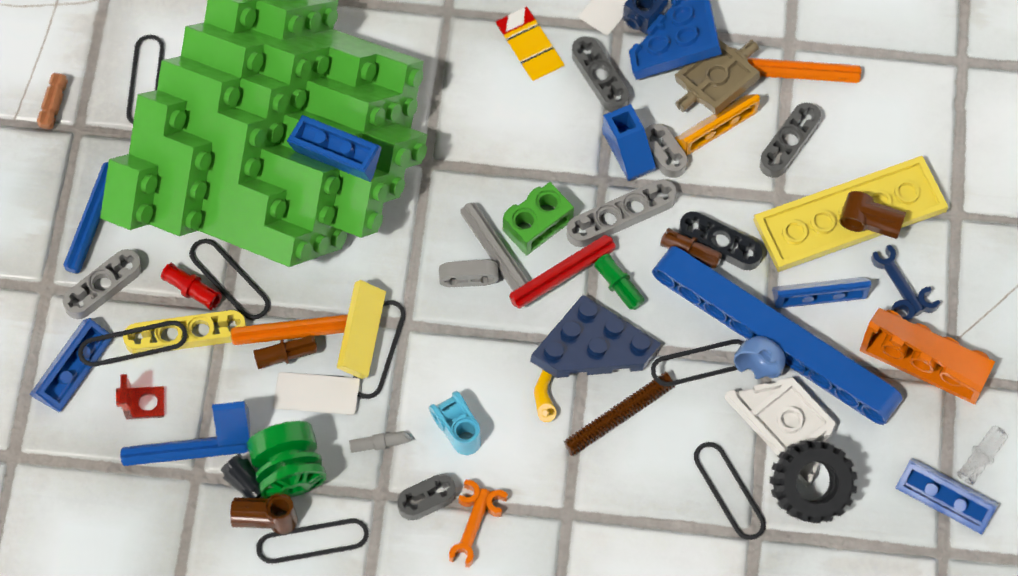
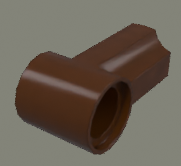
[839,191,906,239]
[230,494,298,534]

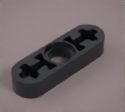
[679,212,763,270]

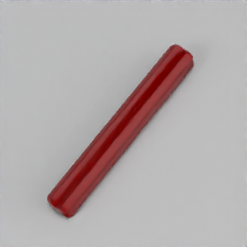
[509,235,616,309]

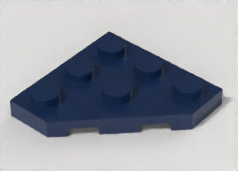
[530,295,661,378]

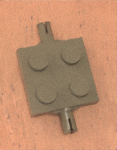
[675,39,760,115]

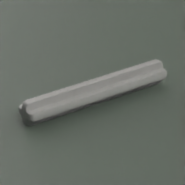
[460,203,533,304]

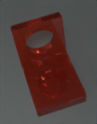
[116,374,164,419]

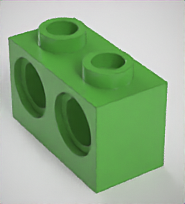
[503,182,574,256]

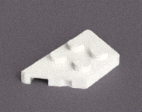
[725,377,836,487]

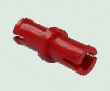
[160,262,222,311]

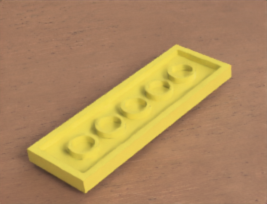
[753,156,948,272]

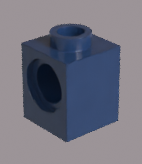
[623,0,668,35]

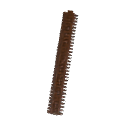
[564,371,675,456]

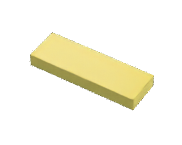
[337,280,386,379]

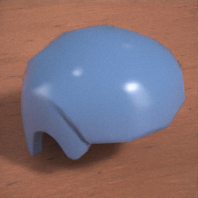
[733,336,786,380]

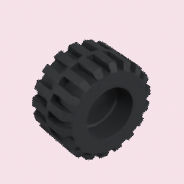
[770,440,858,523]

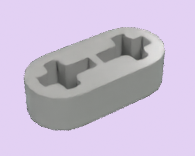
[645,124,687,178]
[439,260,499,287]

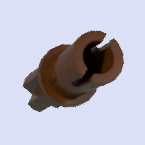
[660,228,722,268]
[253,335,318,370]

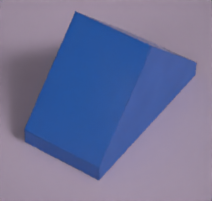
[212,401,250,446]

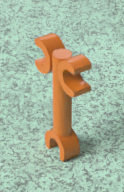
[449,480,508,568]

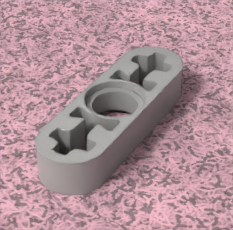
[63,249,142,319]

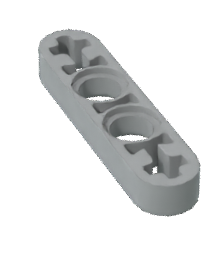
[566,179,677,247]

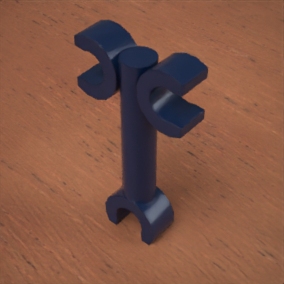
[871,245,940,322]

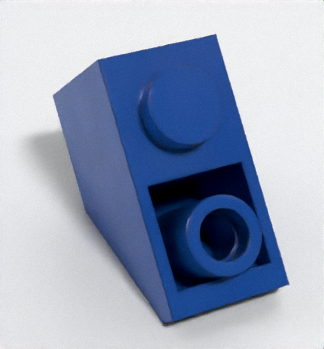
[602,104,656,181]

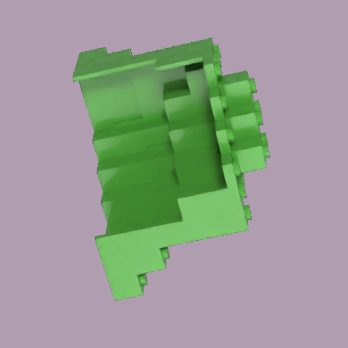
[100,0,428,267]

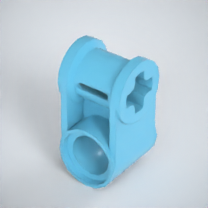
[429,391,481,455]

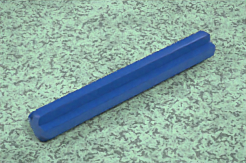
[63,162,108,274]
[120,437,248,466]

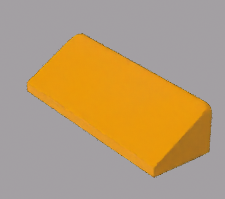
[675,94,760,156]

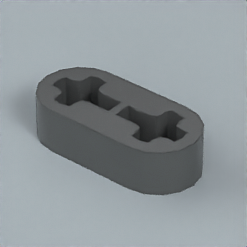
[397,474,456,521]

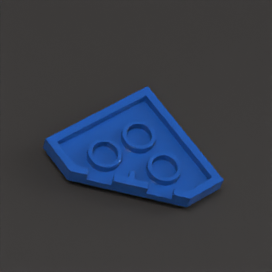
[629,0,722,80]

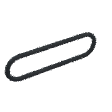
[126,34,164,124]
[189,239,270,320]
[353,300,406,399]
[78,321,187,367]
[651,339,744,387]
[694,442,766,540]
[256,519,369,564]

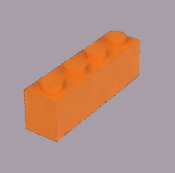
[859,308,995,405]

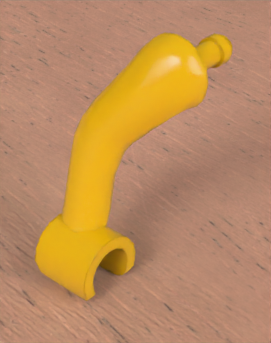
[534,370,557,422]

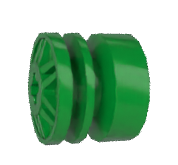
[247,421,326,499]

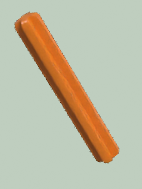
[747,58,861,83]
[231,315,348,345]

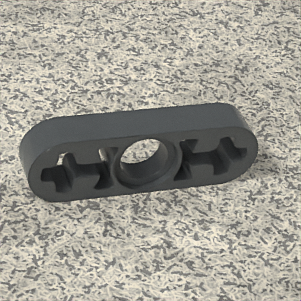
[572,36,629,112]
[759,102,821,178]

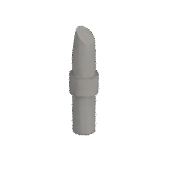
[349,432,412,453]

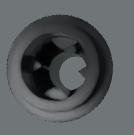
[221,454,261,498]

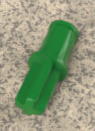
[594,254,644,310]

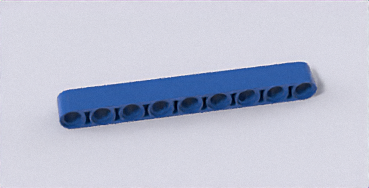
[652,246,903,425]

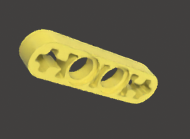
[123,310,246,354]

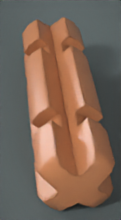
[37,73,68,130]

